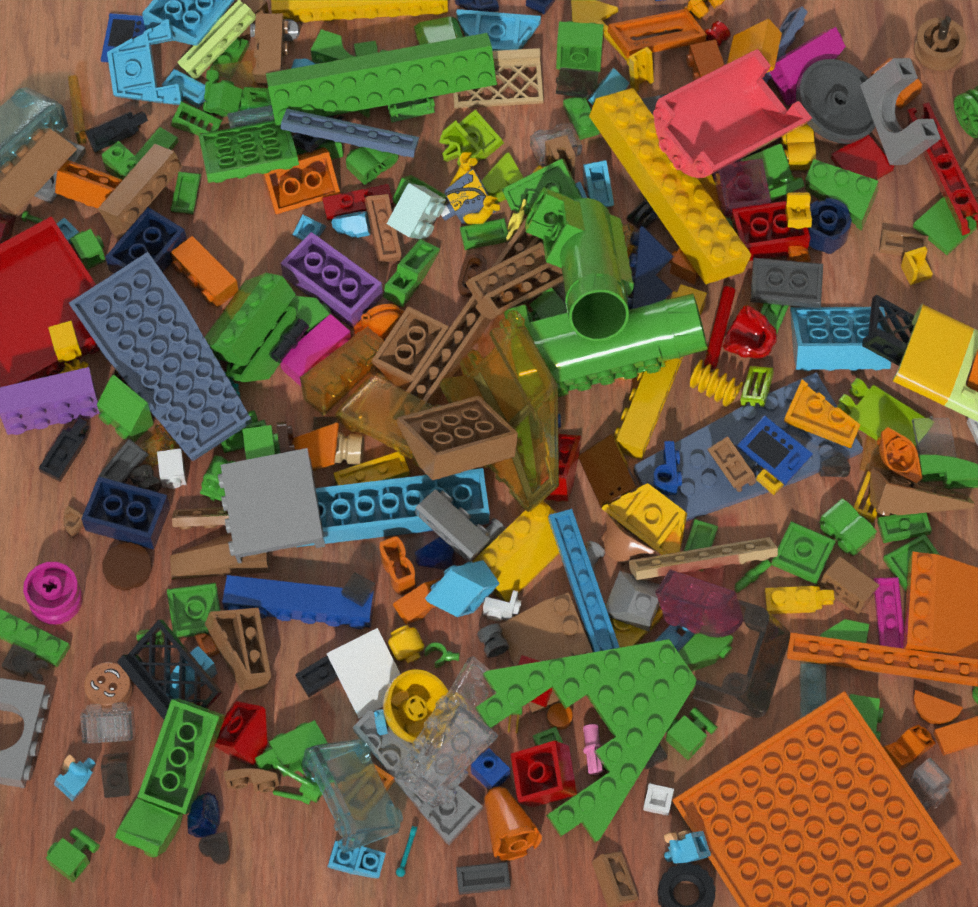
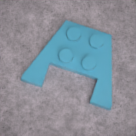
[107,19,183,105]

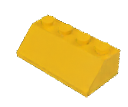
[472,500,560,603]

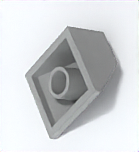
[605,571,666,631]

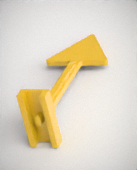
[571,0,654,92]

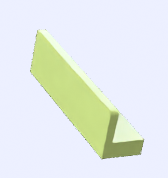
[178,0,256,80]

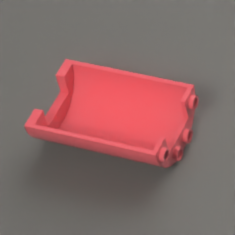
[653,49,812,178]

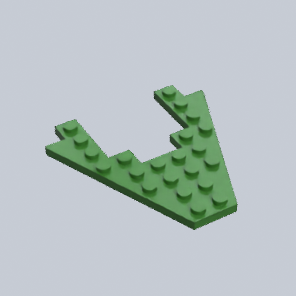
[475,639,697,842]

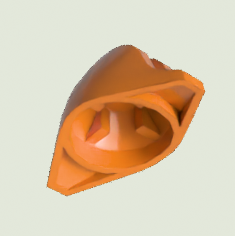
[353,304,404,339]
[877,427,923,483]

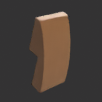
[223,768,280,793]

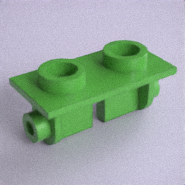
[388,97,435,123]

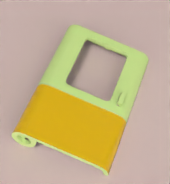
[893,304,978,422]

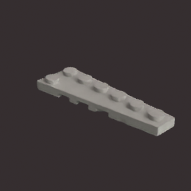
[353,710,483,845]

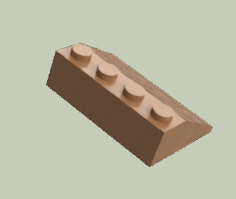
[397,396,518,480]
[499,592,592,714]

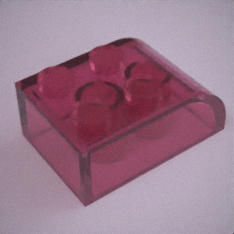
[656,569,744,638]

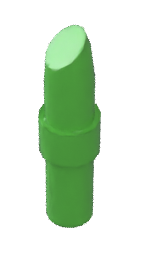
[734,560,771,593]

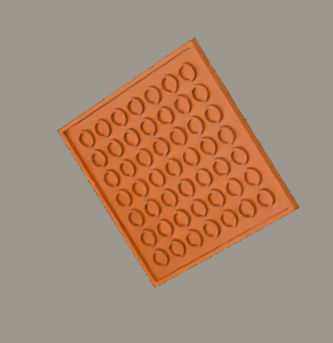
[672,691,961,907]

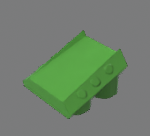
[414,16,463,45]
[115,797,183,857]

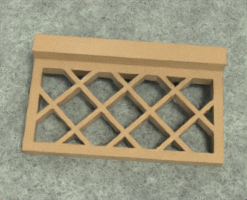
[453,48,543,109]

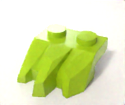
[439,110,504,167]

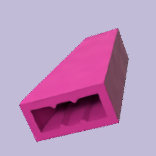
[770,27,846,106]

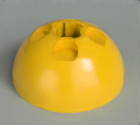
[383,669,453,744]

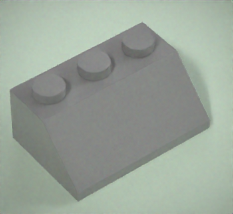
[415,489,490,562]

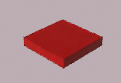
[830,134,894,180]

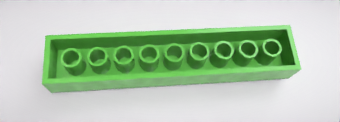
[266,33,497,126]

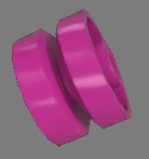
[23,562,83,625]

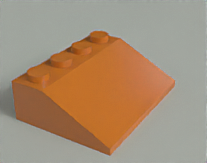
[903,552,978,659]

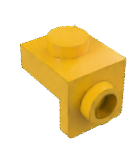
[785,193,812,229]

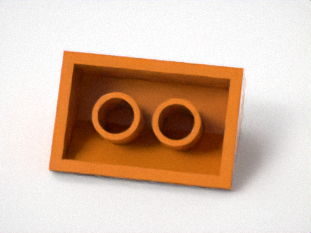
[262,147,340,215]

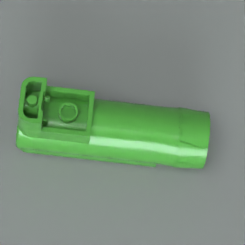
[525,187,634,341]
[504,293,708,400]

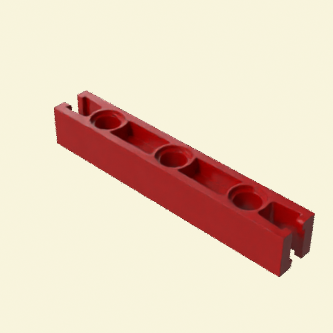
[907,102,978,236]

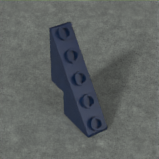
[628,226,674,310]

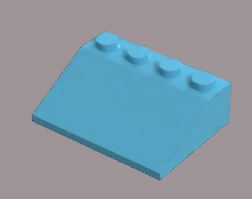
[142,0,235,46]
[790,307,891,371]

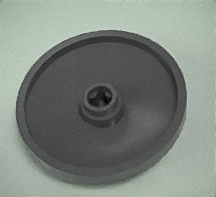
[796,59,875,144]

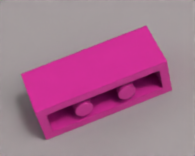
[280,314,351,386]

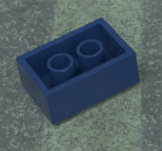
[105,207,187,273]
[81,476,170,550]

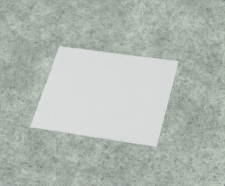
[326,628,400,718]

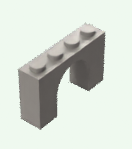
[860,58,941,165]
[0,678,52,788]

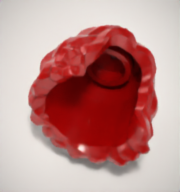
[722,305,777,358]

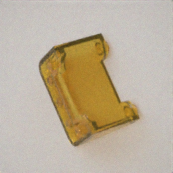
[335,373,441,468]

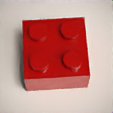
[510,740,577,808]

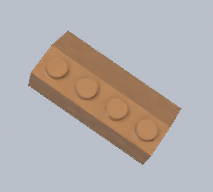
[0,127,77,215]
[98,144,183,240]

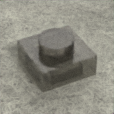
[341,572,376,607]

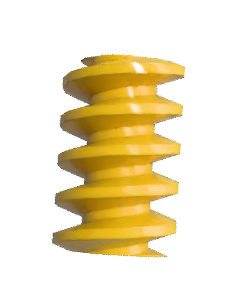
[690,359,743,407]

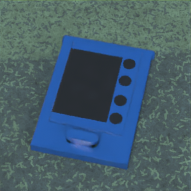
[101,13,147,62]
[736,416,813,485]

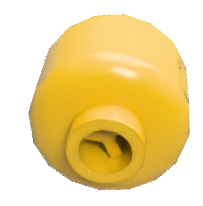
[388,625,425,664]

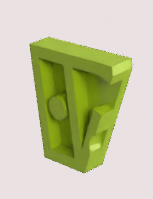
[482,152,524,204]

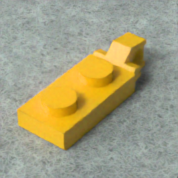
[764,586,835,614]

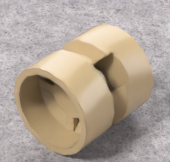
[335,432,364,465]

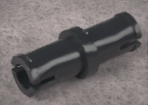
[269,318,309,363]

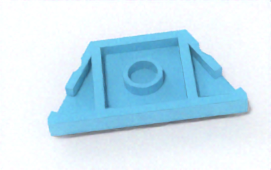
[456,9,541,51]

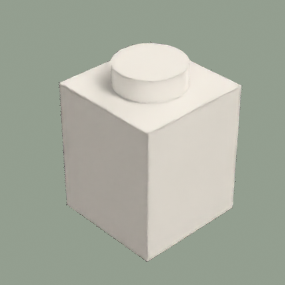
[157,449,187,489]

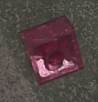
[713,158,771,217]

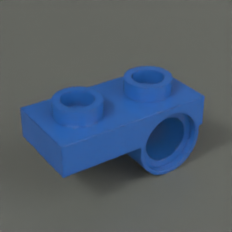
[653,441,682,495]

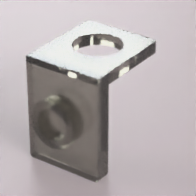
[101,753,130,798]

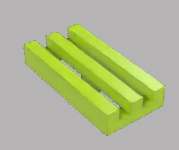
[740,366,774,407]

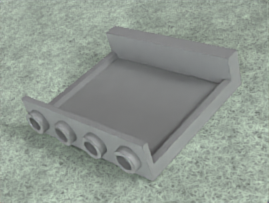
[218,448,326,564]

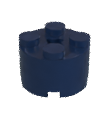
[808,198,852,254]

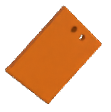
[292,423,339,471]

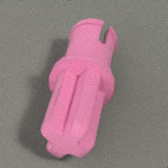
[583,724,603,775]

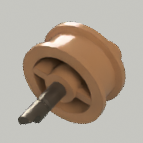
[914,16,966,72]

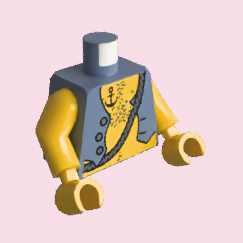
[441,152,500,224]

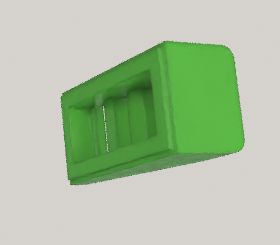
[170,101,222,136]

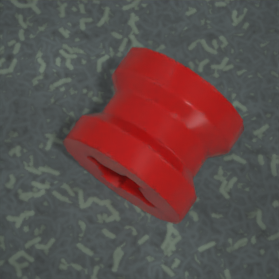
[704,21,731,48]

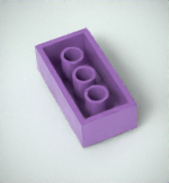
[281,232,383,328]
[0,367,99,435]

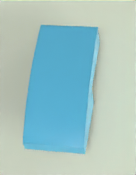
[588,68,629,105]
[327,841,386,879]

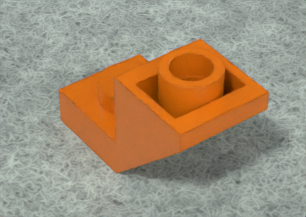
[393,578,441,624]
[883,725,936,770]

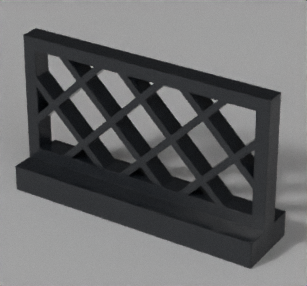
[862,294,915,366]
[117,620,222,719]

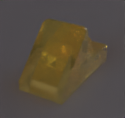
[139,424,181,467]

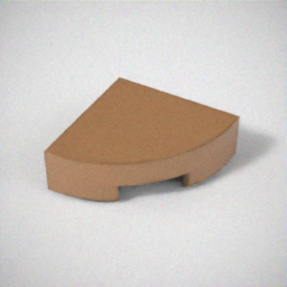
[64,505,84,539]

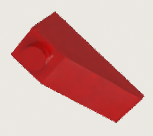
[542,434,582,502]

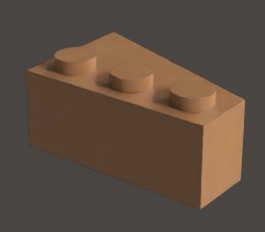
[253,14,289,85]
[205,608,271,690]

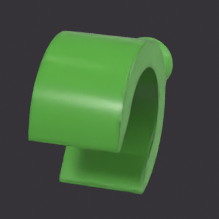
[424,643,460,668]

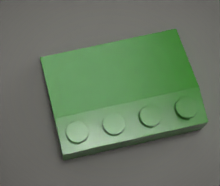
[204,273,296,366]

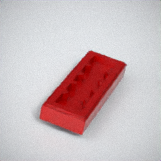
[322,184,394,221]

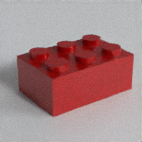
[731,201,810,261]

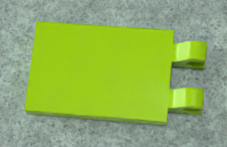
[837,378,933,447]

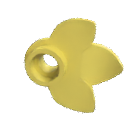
[506,199,527,242]

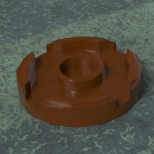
[102,542,152,591]

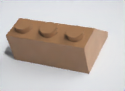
[372,306,449,390]

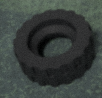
[657,863,716,907]

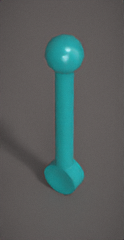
[396,826,418,877]

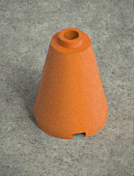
[484,787,542,861]

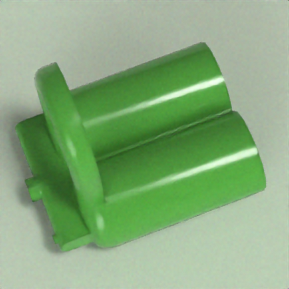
[200,456,235,501]

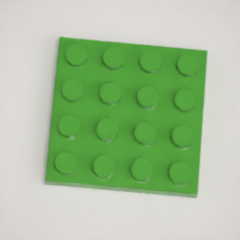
[199,120,299,183]

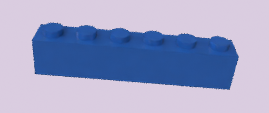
[222,575,375,629]

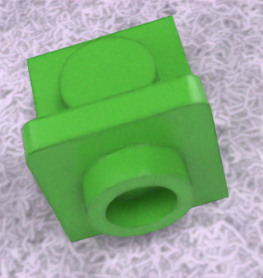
[238,87,272,118]

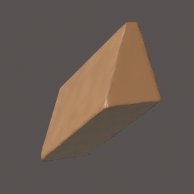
[592,851,639,907]

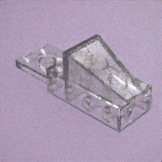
[395,656,498,808]

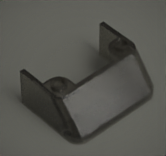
[693,595,790,718]

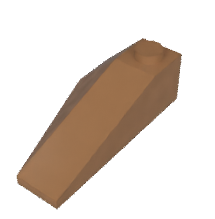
[870,467,975,516]
[170,533,269,580]

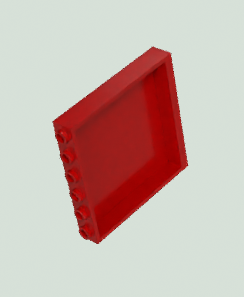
[0,216,100,387]

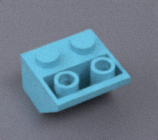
[425,560,500,617]

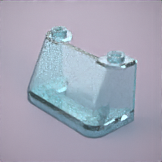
[0,87,68,172]
[301,739,403,854]

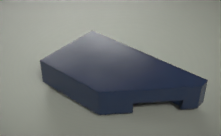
[455,0,499,12]

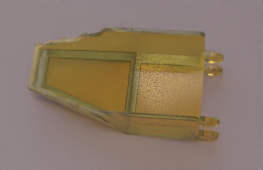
[439,310,559,512]

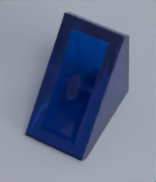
[415,537,456,570]

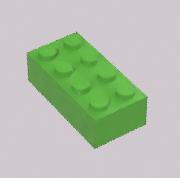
[138,698,225,814]

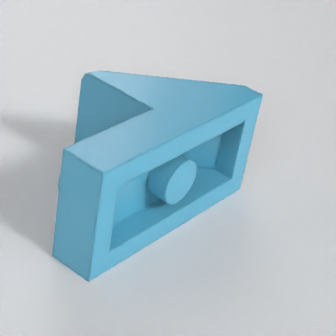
[583,160,614,207]

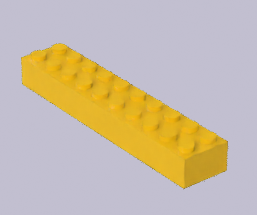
[589,88,751,285]

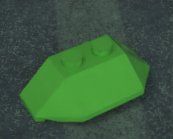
[226,306,296,382]

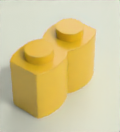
[780,124,816,170]

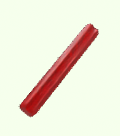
[704,286,736,370]

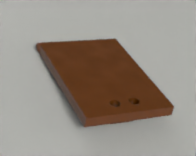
[578,433,638,508]

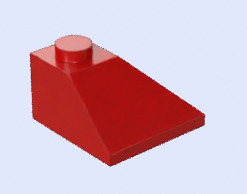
[215,701,268,765]

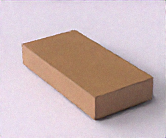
[879,229,929,256]

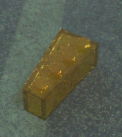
[300,327,384,416]

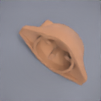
[600,514,657,563]

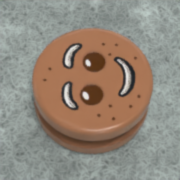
[84,662,133,712]

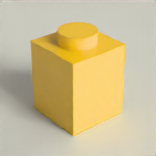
[48,321,82,362]

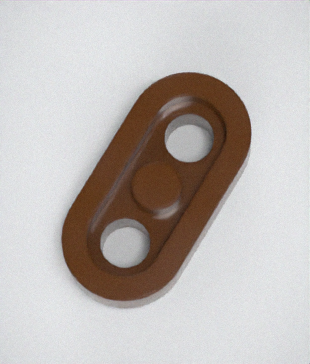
[458,253,487,298]
[277,421,295,453]

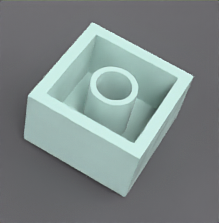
[387,183,446,240]

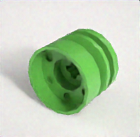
[954,86,978,138]

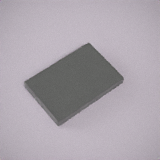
[750,258,823,308]

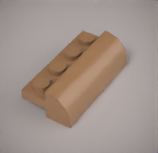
[465,242,564,319]

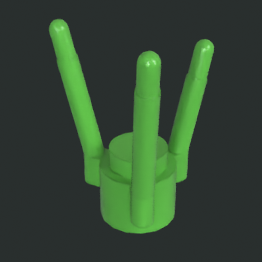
[273,763,326,805]

